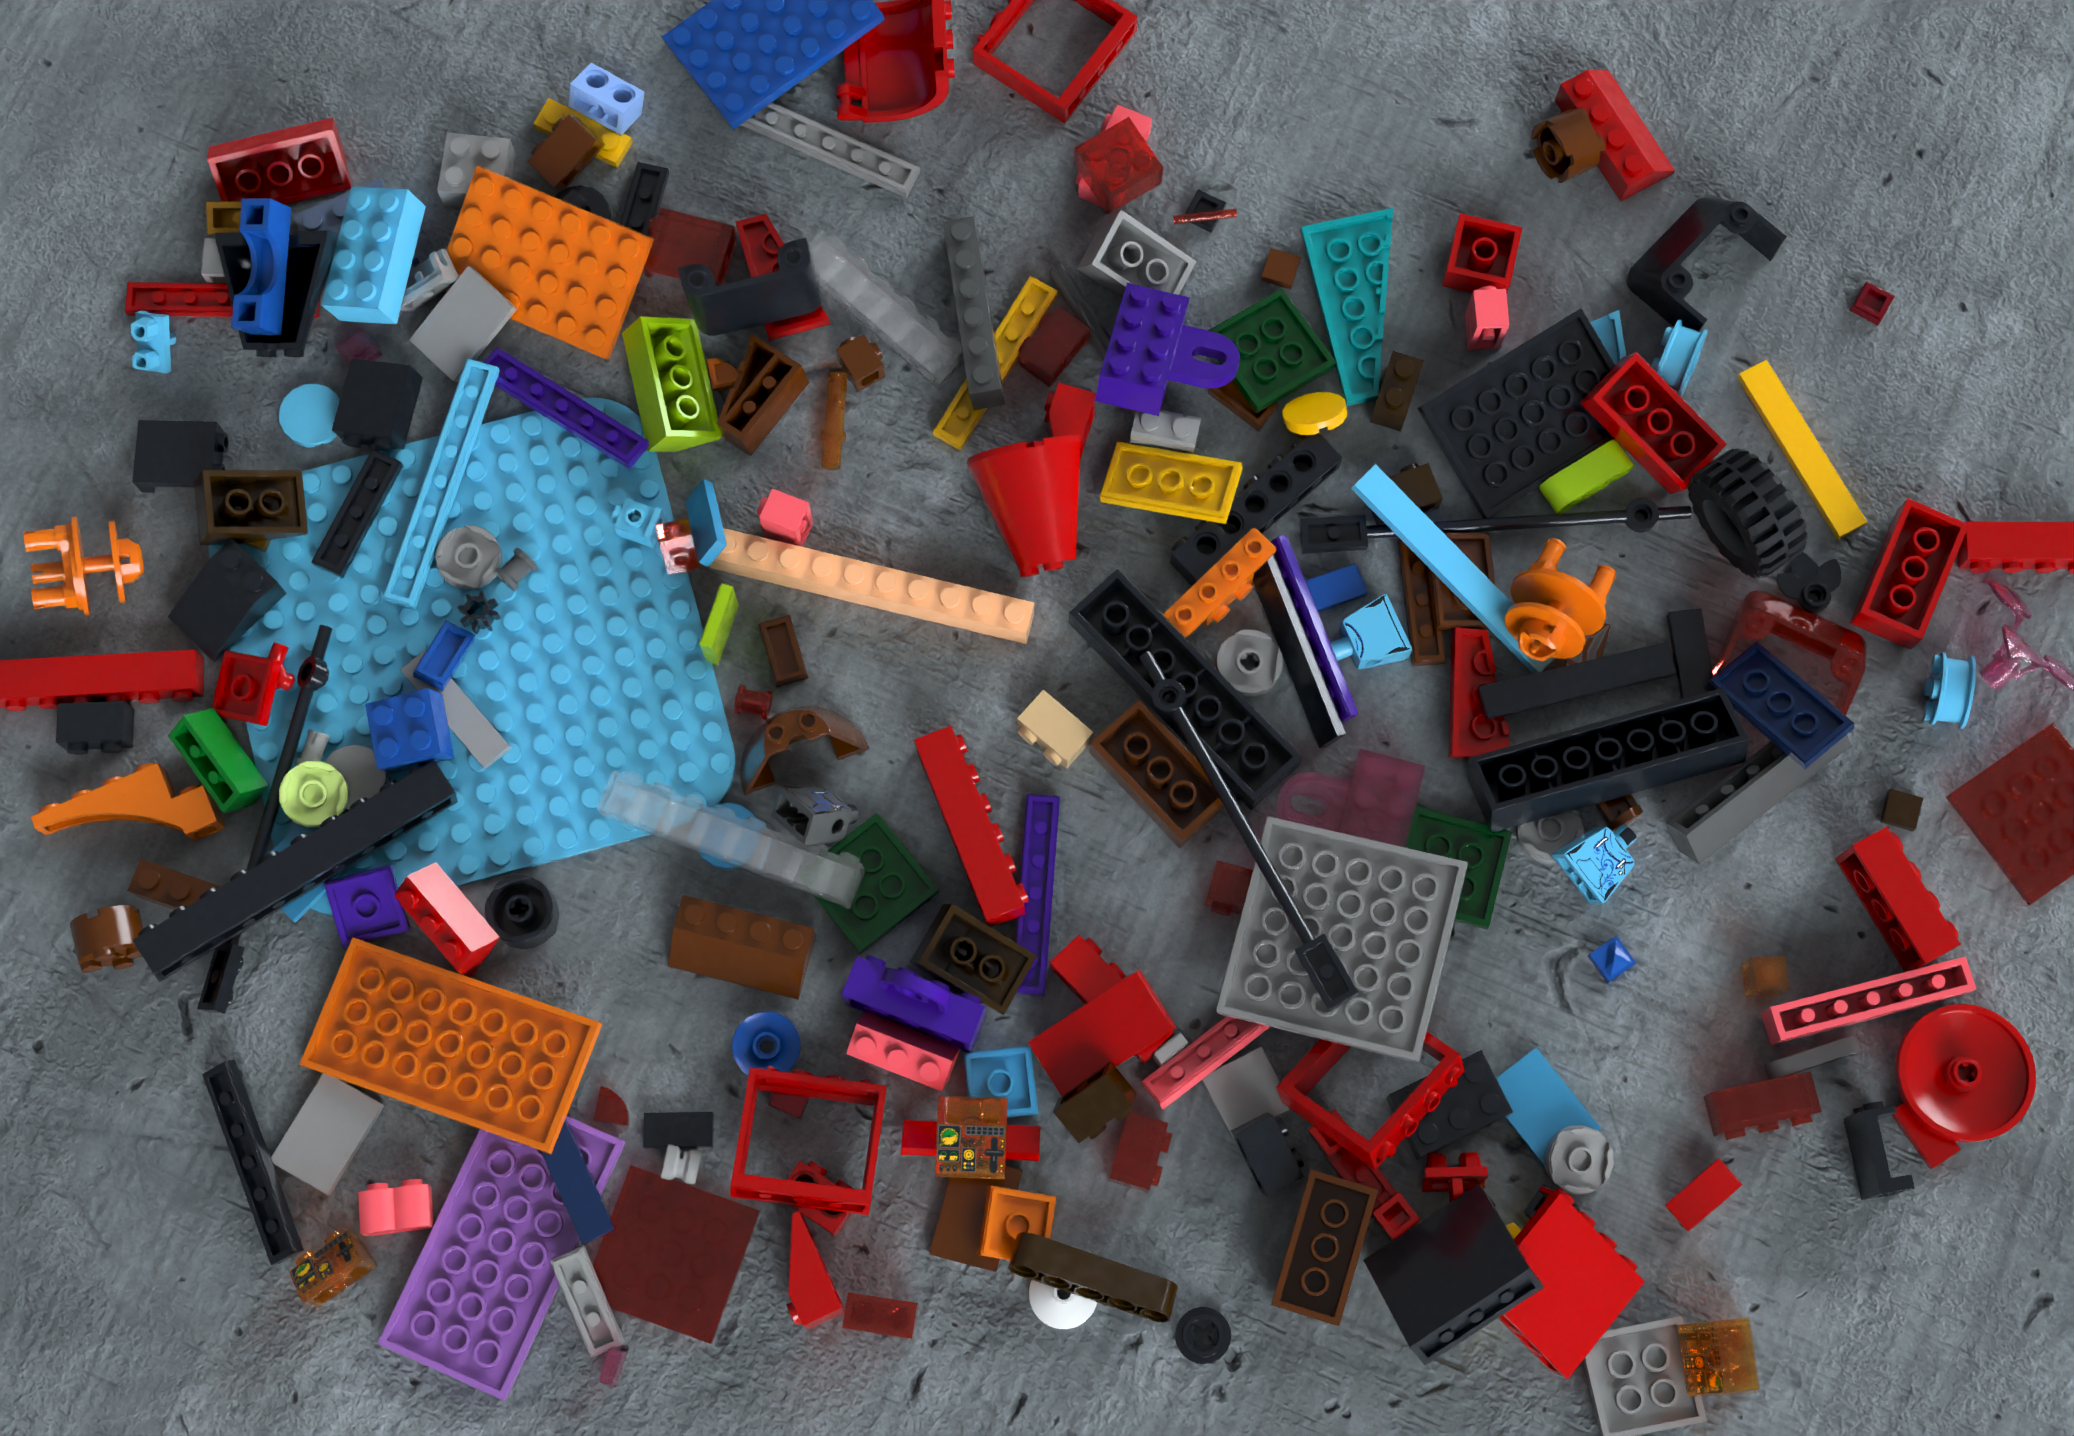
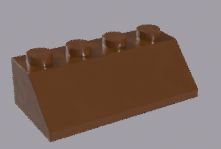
[668,895,817,1000]

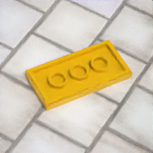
[1099,441,1243,524]

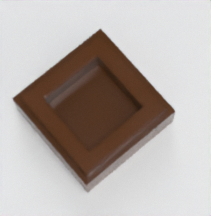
[1261,248,1301,289]

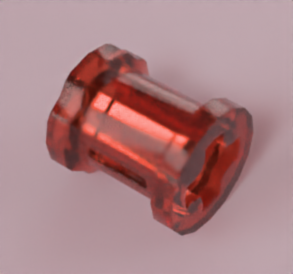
[734,684,773,720]

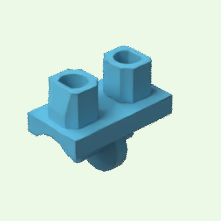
[131,310,176,374]

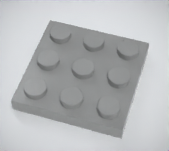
[1583,1316,1707,1436]

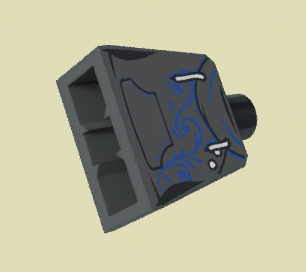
[771,785,858,845]

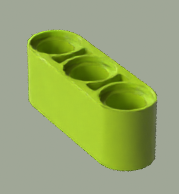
[1539,439,1635,514]

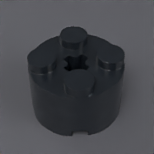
[485,875,559,949]

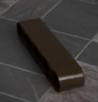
[1008,1232,1178,1323]

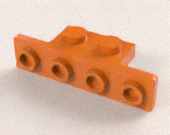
[1163,528,1276,638]

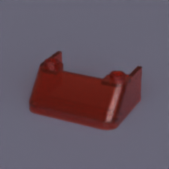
[1712,590,1867,715]

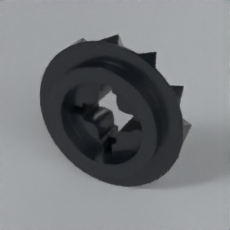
[1175,1307,1231,1364]

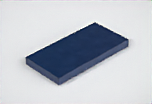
[1708,641,1854,770]

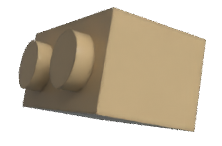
[1017,689,1094,769]

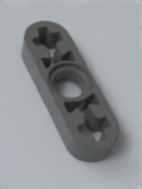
[1764,1034,1864,1081]

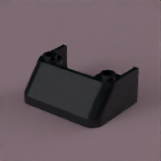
[1626,197,1787,332]

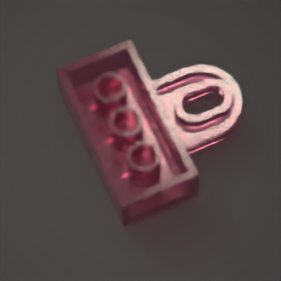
[1276,749,1425,848]

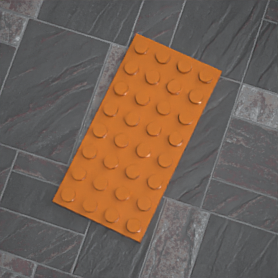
[299,937,602,1154]

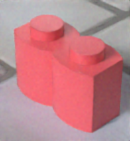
[358,1179,434,1236]

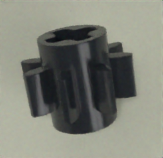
[458,591,501,634]

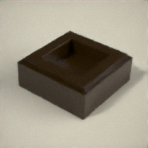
[1880,789,1923,832]

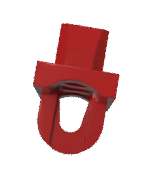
[1421,1152,1488,1202]

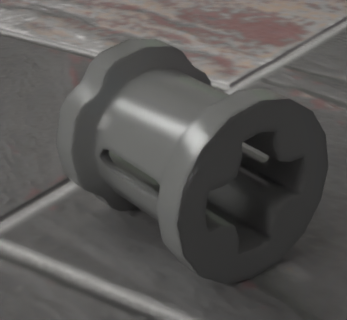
[494,548,538,592]

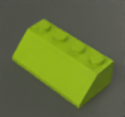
[622,316,722,452]

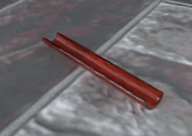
[1173,208,1237,225]

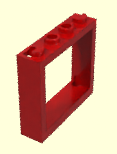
[972,0,1138,124]
[1276,1032,1465,1170]
[730,1066,887,1215]

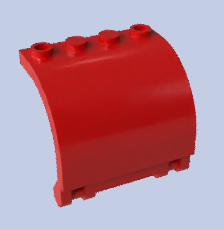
[836,0,955,123]

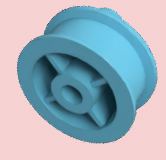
[1651,319,1708,397]
[1923,652,1976,729]

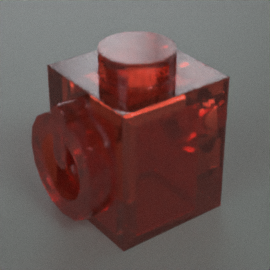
[656,518,700,575]

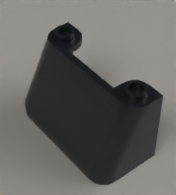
[678,238,822,336]

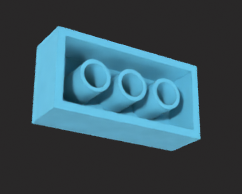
[321,187,426,324]

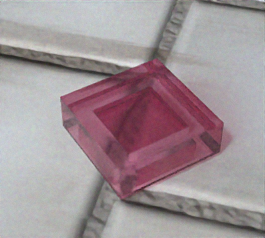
[599,1348,627,1387]

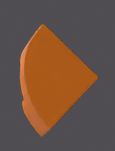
[706,358,739,391]

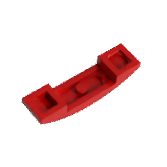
[1308,1109,1421,1241]

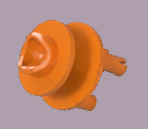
[23,516,144,616]
[1505,538,1616,662]

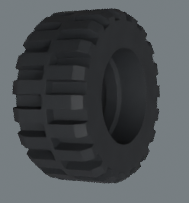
[1688,449,1808,578]

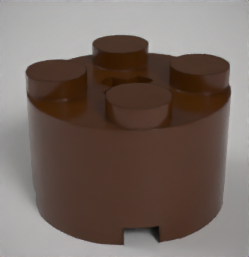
[1531,107,1605,183]
[70,905,143,973]

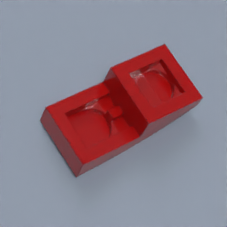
[1665,1158,1742,1232]

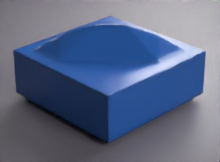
[1588,935,1636,984]

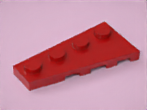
[735,214,830,341]
[1448,627,1510,760]

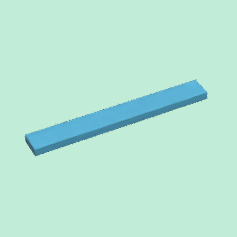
[382,358,500,610]
[1351,464,1554,673]

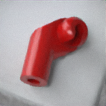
[268,643,295,691]

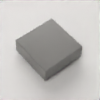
[1153,1033,1188,1067]

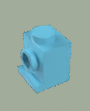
[611,498,666,548]

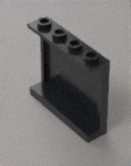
[1363,1184,1544,1365]

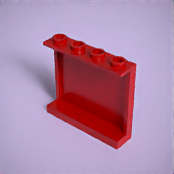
[1498,1186,1645,1379]

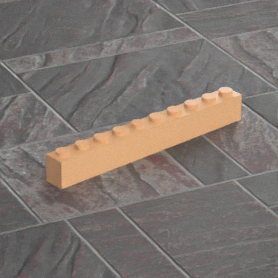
[709,528,1034,644]

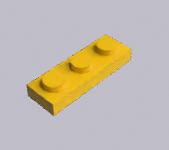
[533,98,633,168]

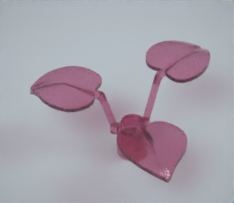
[1980,578,2074,691]

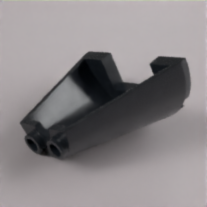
[215,230,337,357]

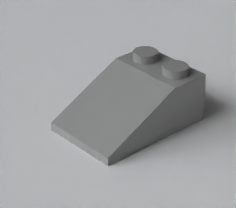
[1077,210,1197,296]

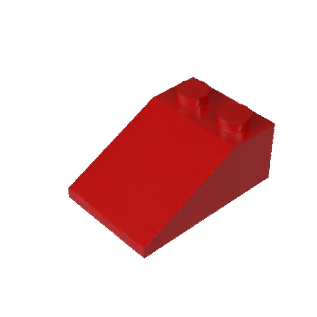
[1044,382,1096,461]
[786,1211,846,1330]

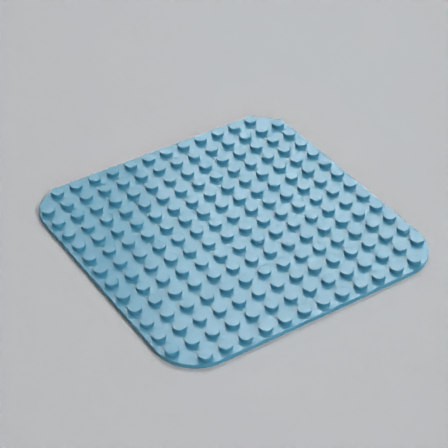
[208,398,736,916]

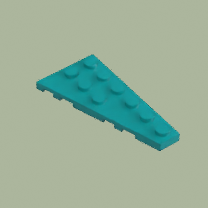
[1300,208,1394,407]

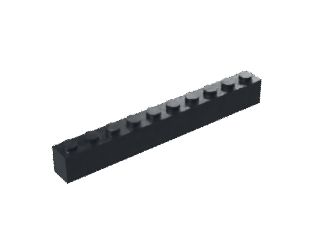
[133,760,458,982]

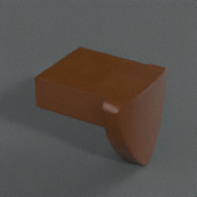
[1595,794,1644,832]

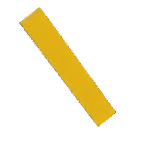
[933,276,1058,451]
[1737,360,1868,540]

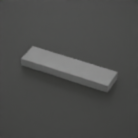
[400,649,511,769]

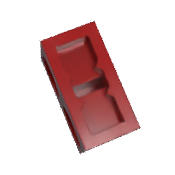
[787,1160,853,1237]

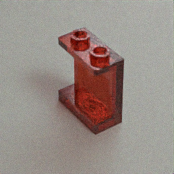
[643,207,737,285]

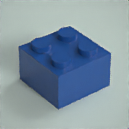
[365,688,454,774]

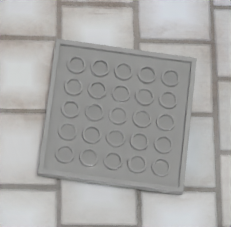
[1216,816,1468,1063]

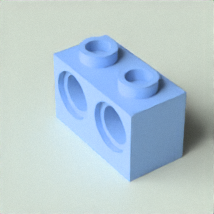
[568,63,644,135]

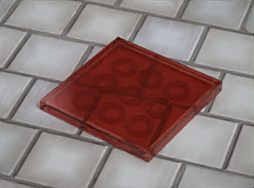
[1946,723,2074,905]
[593,1165,761,1344]

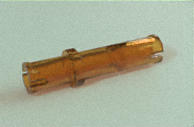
[820,372,848,470]

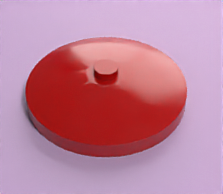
[1895,1004,2036,1143]

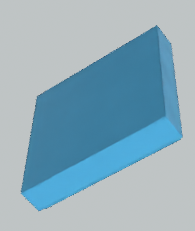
[963,1046,1038,1122]

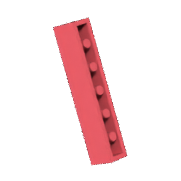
[1760,956,1976,1046]

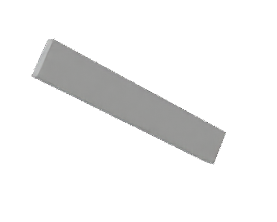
[741,102,920,198]

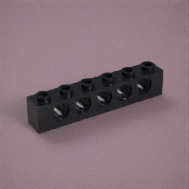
[1170,433,1342,586]

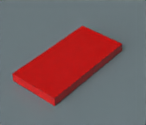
[1027,970,1177,1097]

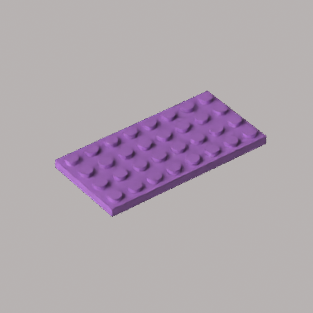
[377,1116,626,1401]

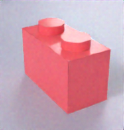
[1464,286,1509,351]
[757,488,813,547]

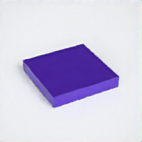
[324,864,410,947]

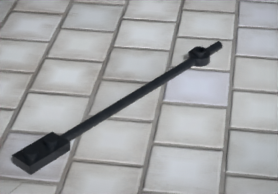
[1299,498,1692,554]
[197,625,333,1014]
[1139,651,1359,1012]

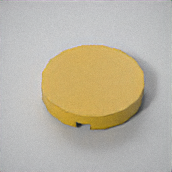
[1282,392,1347,435]

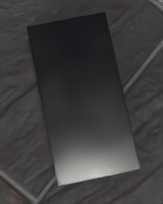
[643,1112,714,1149]

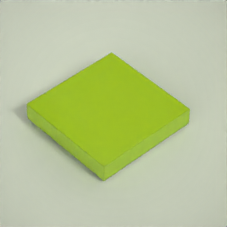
[699,584,739,666]

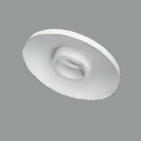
[1029,1280,1097,1329]

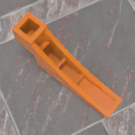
[30,763,225,842]

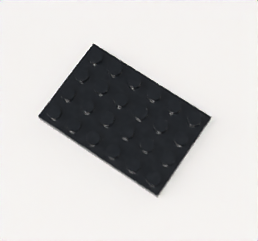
[1417,308,1615,519]

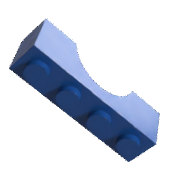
[231,198,291,335]

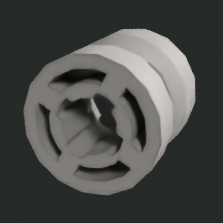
[661,1144,702,1185]

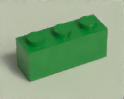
[168,708,269,813]

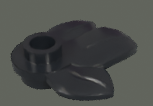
[1777,552,1841,613]

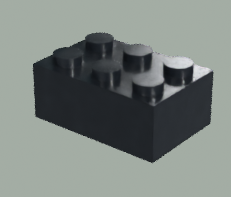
[1386,1050,1513,1160]

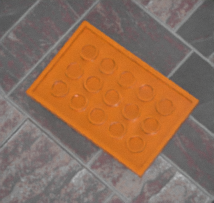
[445,166,654,359]

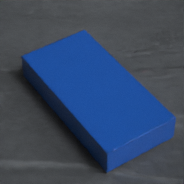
[1305,563,1368,613]
[413,620,475,691]

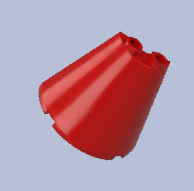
[967,435,1081,577]

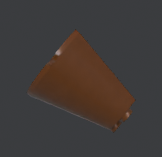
[740,706,869,795]

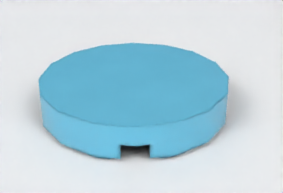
[279,384,340,448]

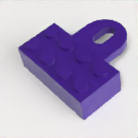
[1095,283,1240,416]
[841,955,986,1053]

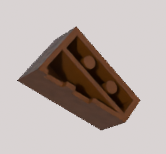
[717,334,809,456]

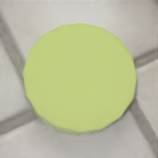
[279,761,348,828]

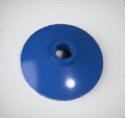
[732,1012,801,1075]

